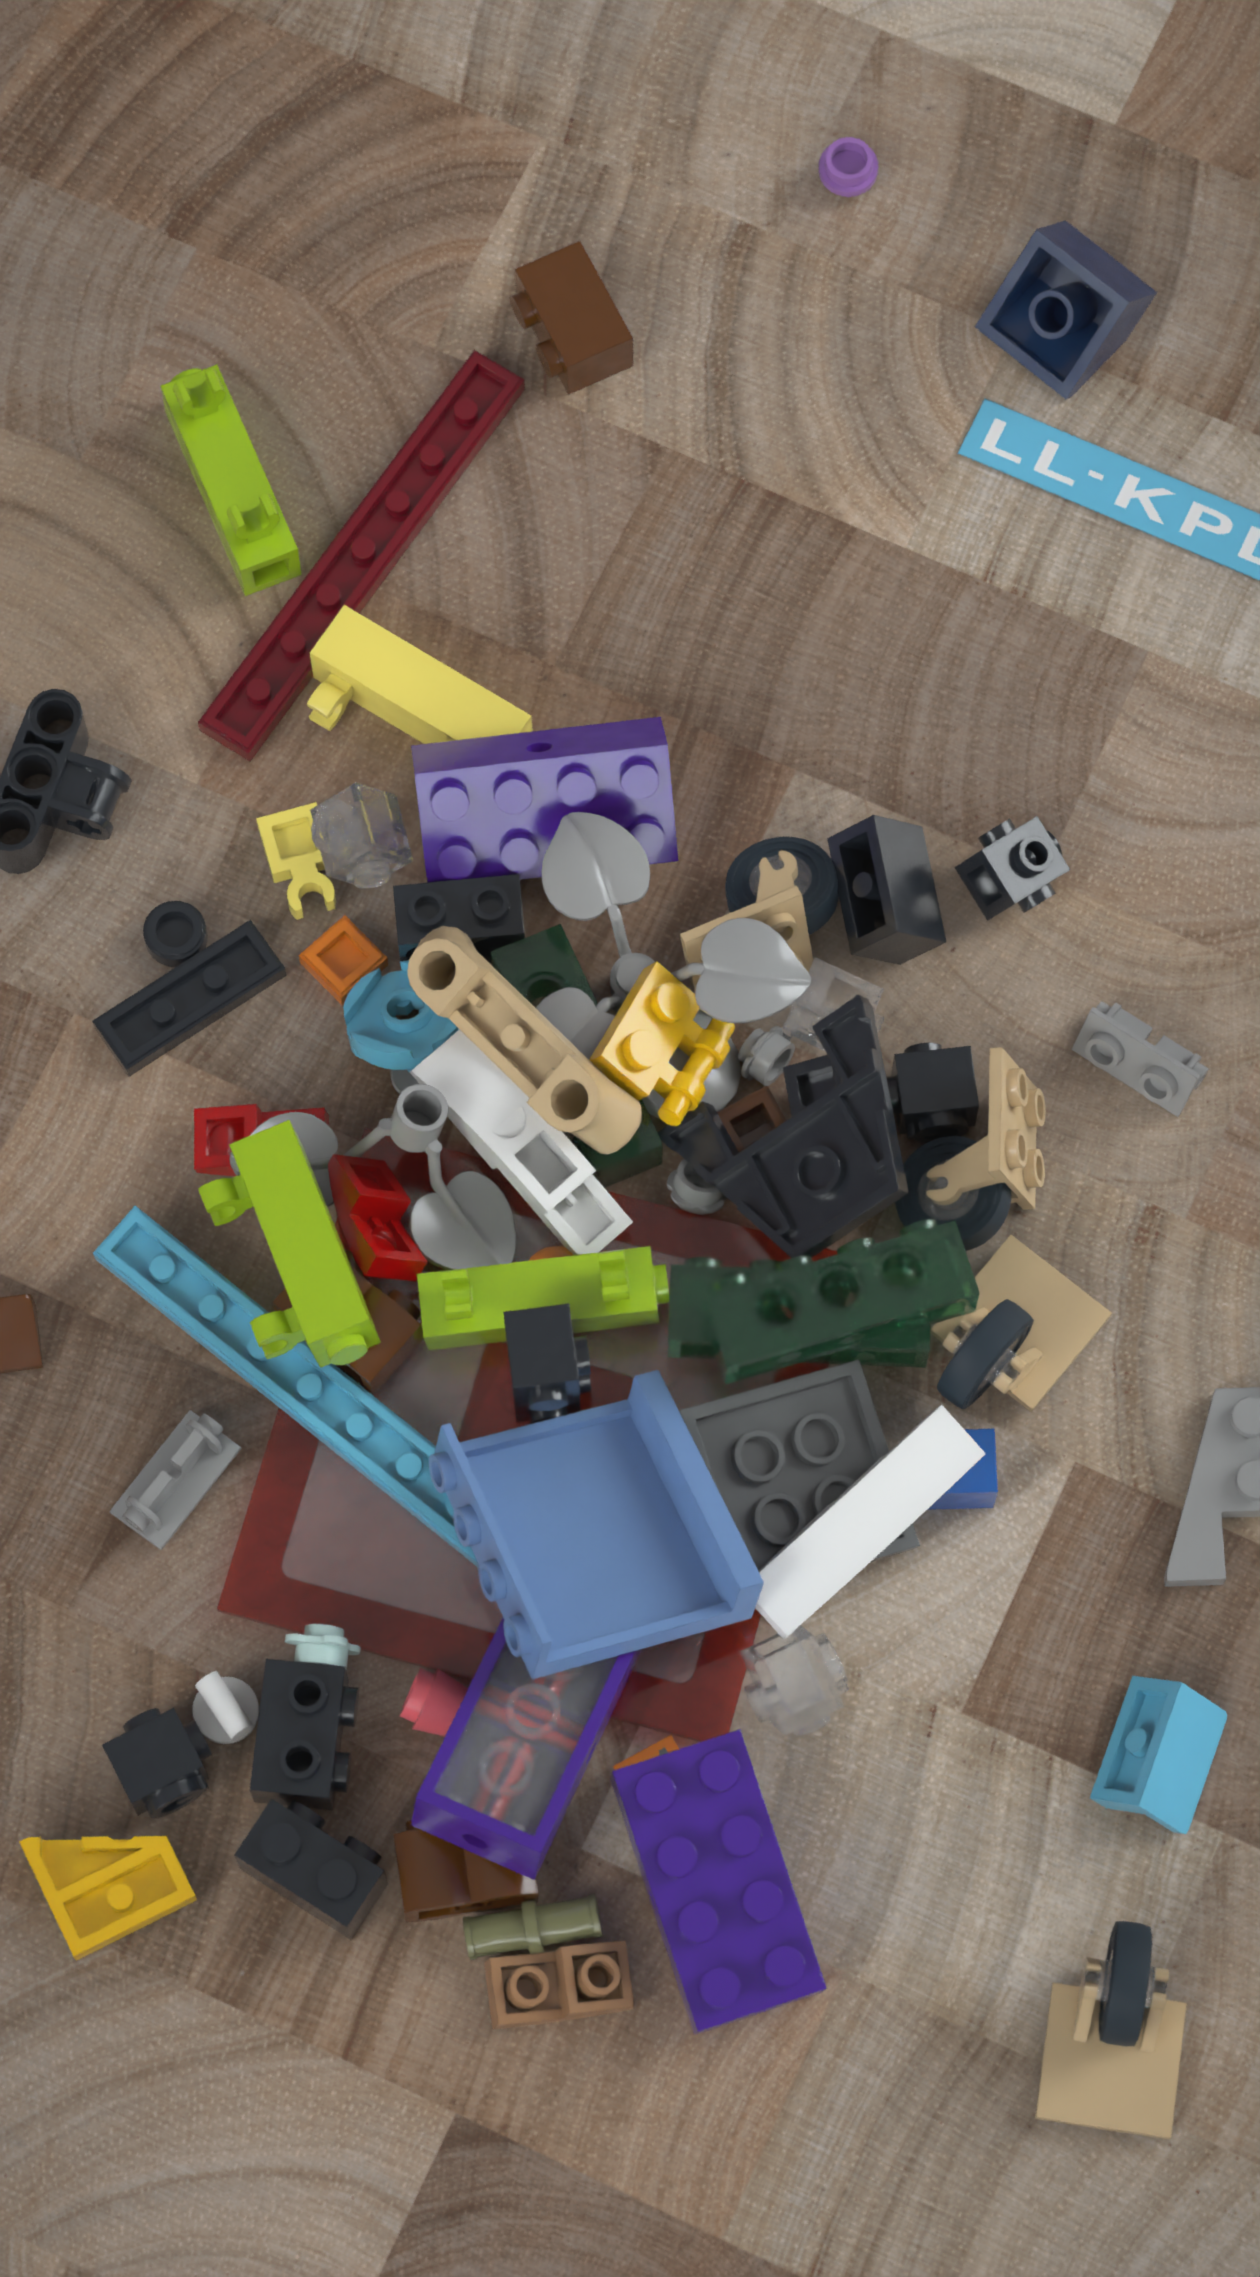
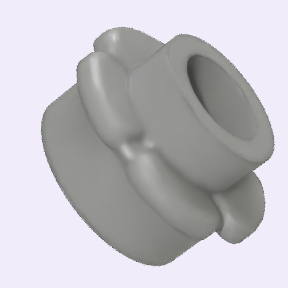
[738,1026,795,1086]
[667,1159,727,1215]

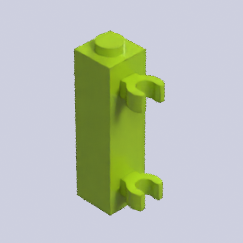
[160,364,302,596]
[198,1120,381,1368]
[417,1246,670,1351]

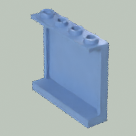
[429,1370,764,1679]

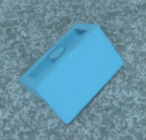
[1090,1676,1227,1834]

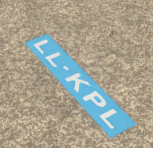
[958,399,1260,581]

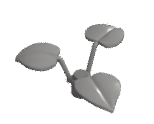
[536,812,811,1059]
[230,1069,516,1270]

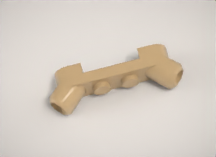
[407,926,642,1154]

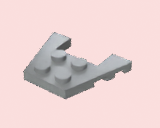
[1164,1387,1260,1587]

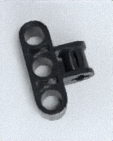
[0,689,132,874]

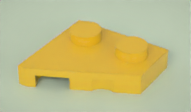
[19,1836,197,1961]

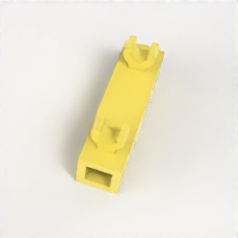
[307,605,532,744]

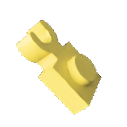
[256,802,336,920]

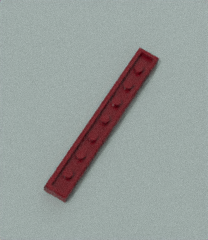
[198,350,525,762]

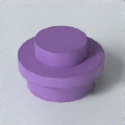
[818,137,878,197]

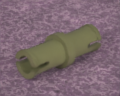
[463,1894,603,1960]

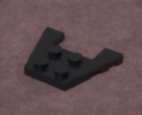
[657,994,908,1264]

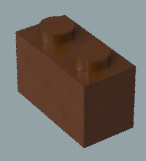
[510,241,633,395]

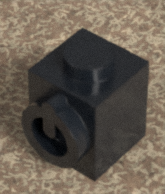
[886,1042,979,1143]
[102,1708,212,1819]

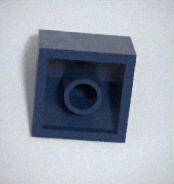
[975,220,1158,399]

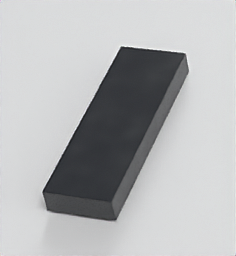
[92,919,287,1077]

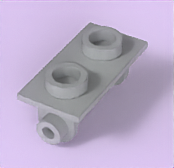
[1071,1001,1209,1117]
[109,1410,242,1550]

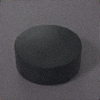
[143,901,208,967]

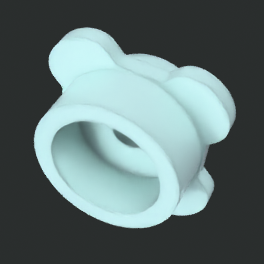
[285,1624,361,1669]

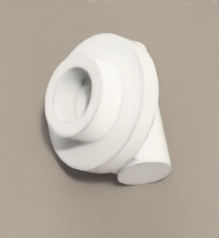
[192,1671,259,1744]

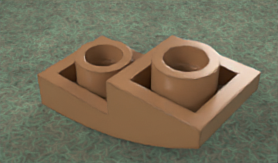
[484,1940,635,2030]

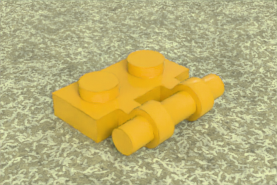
[589,961,735,1126]

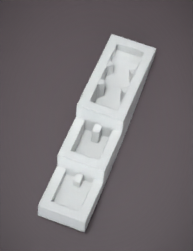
[755,1405,986,1639]

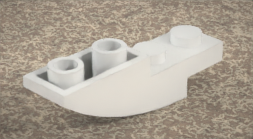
[410,1030,633,1255]

